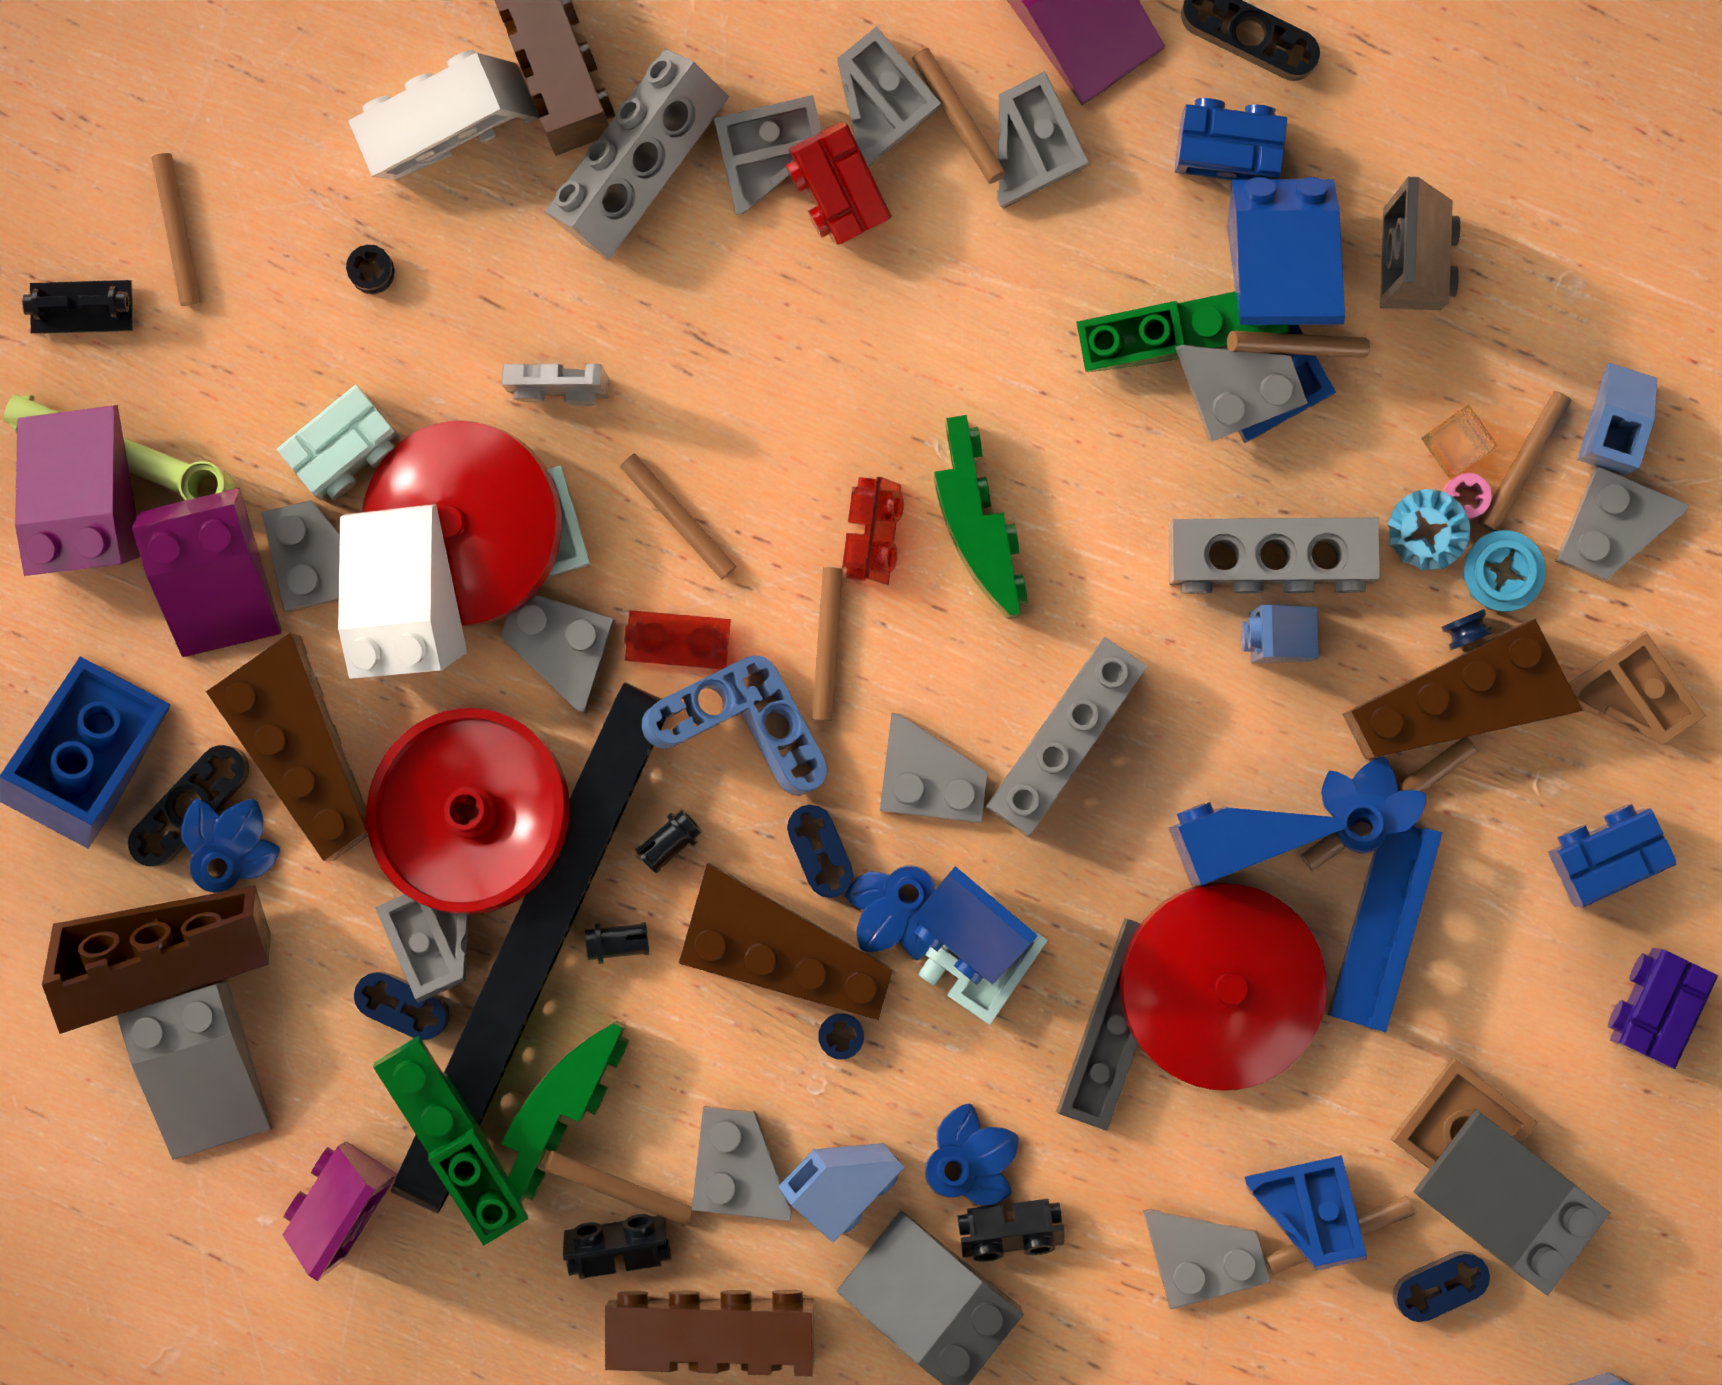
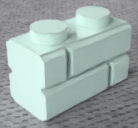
[276,384,400,501]

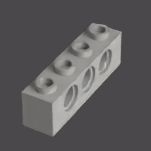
[545,48,729,260]
[1168,517,1380,594]
[985,637,1147,836]

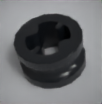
[346,244,395,295]

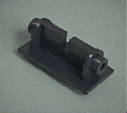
[22,280,133,334]
[957,1198,1064,1262]
[563,1214,671,1279]

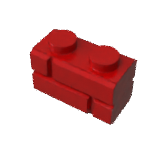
[785,122,892,245]

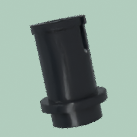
[635,809,702,874]
[585,922,649,964]

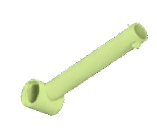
[4,394,236,501]

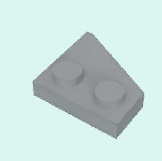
[714,95,821,215]
[1175,345,1308,441]
[1555,466,1689,581]
[501,594,615,713]
[880,713,987,823]
[1143,1209,1270,1309]

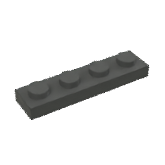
[1056,918,1140,1131]

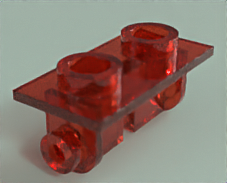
[842,477,904,585]
[624,610,731,670]

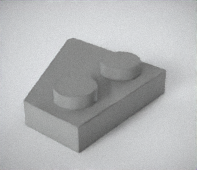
[837,26,941,168]
[997,71,1090,209]
[502,364,609,406]
[262,500,340,612]
[375,894,469,1003]
[692,1106,792,1221]

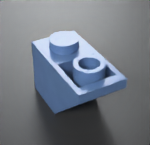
[1577,363,1657,475]
[1241,605,1319,663]
[778,1143,905,1243]

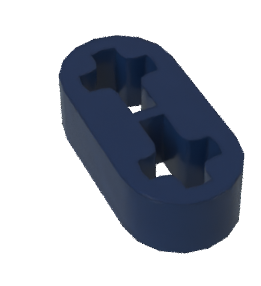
[787,805,853,898]
[354,971,450,1040]
[1393,1251,1490,1322]

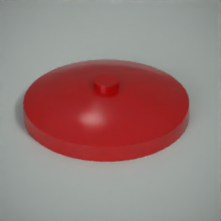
[362,421,562,626]
[366,708,570,915]
[1120,883,1327,1091]

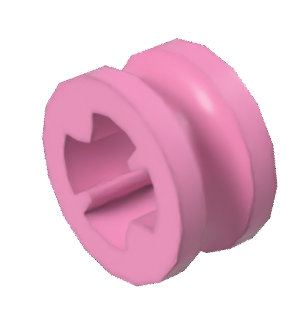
[1443,473,1492,520]

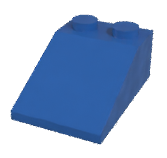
[1227,177,1345,325]
[0,656,170,849]
[1169,802,1348,885]
[912,866,1038,985]

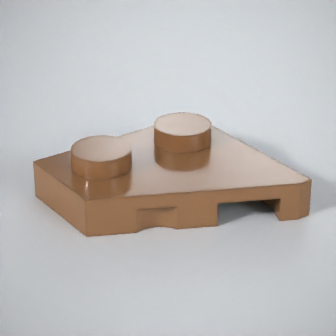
[1569,631,1706,745]

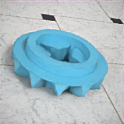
[1387,489,1470,571]
[1462,530,1546,612]

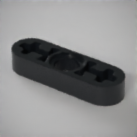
[1181,0,1320,81]
[128,745,249,866]

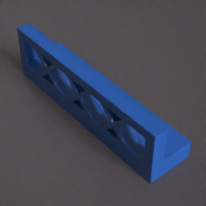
[1327,827,1442,1032]

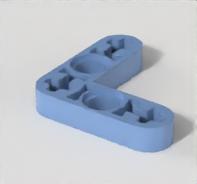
[641,655,827,796]

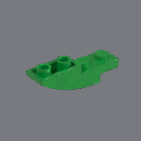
[1076,291,1290,373]
[933,415,1028,619]
[501,1021,630,1203]
[373,1036,528,1246]

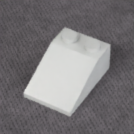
[338,504,467,679]

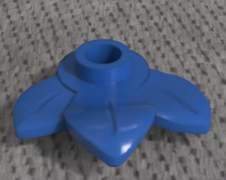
[1321,756,1426,853]
[181,799,280,893]
[845,865,936,960]
[925,1103,1019,1206]

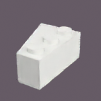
[348,50,540,180]

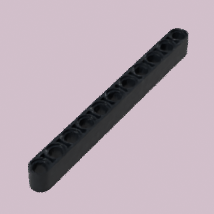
[391,682,666,1214]

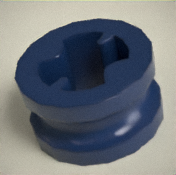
[1441,609,1494,650]
[818,1014,864,1059]

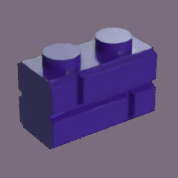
[1608,948,1718,1069]

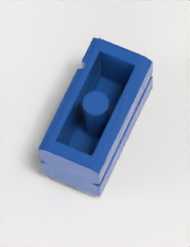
[1174,98,1287,180]
[1548,804,1677,908]

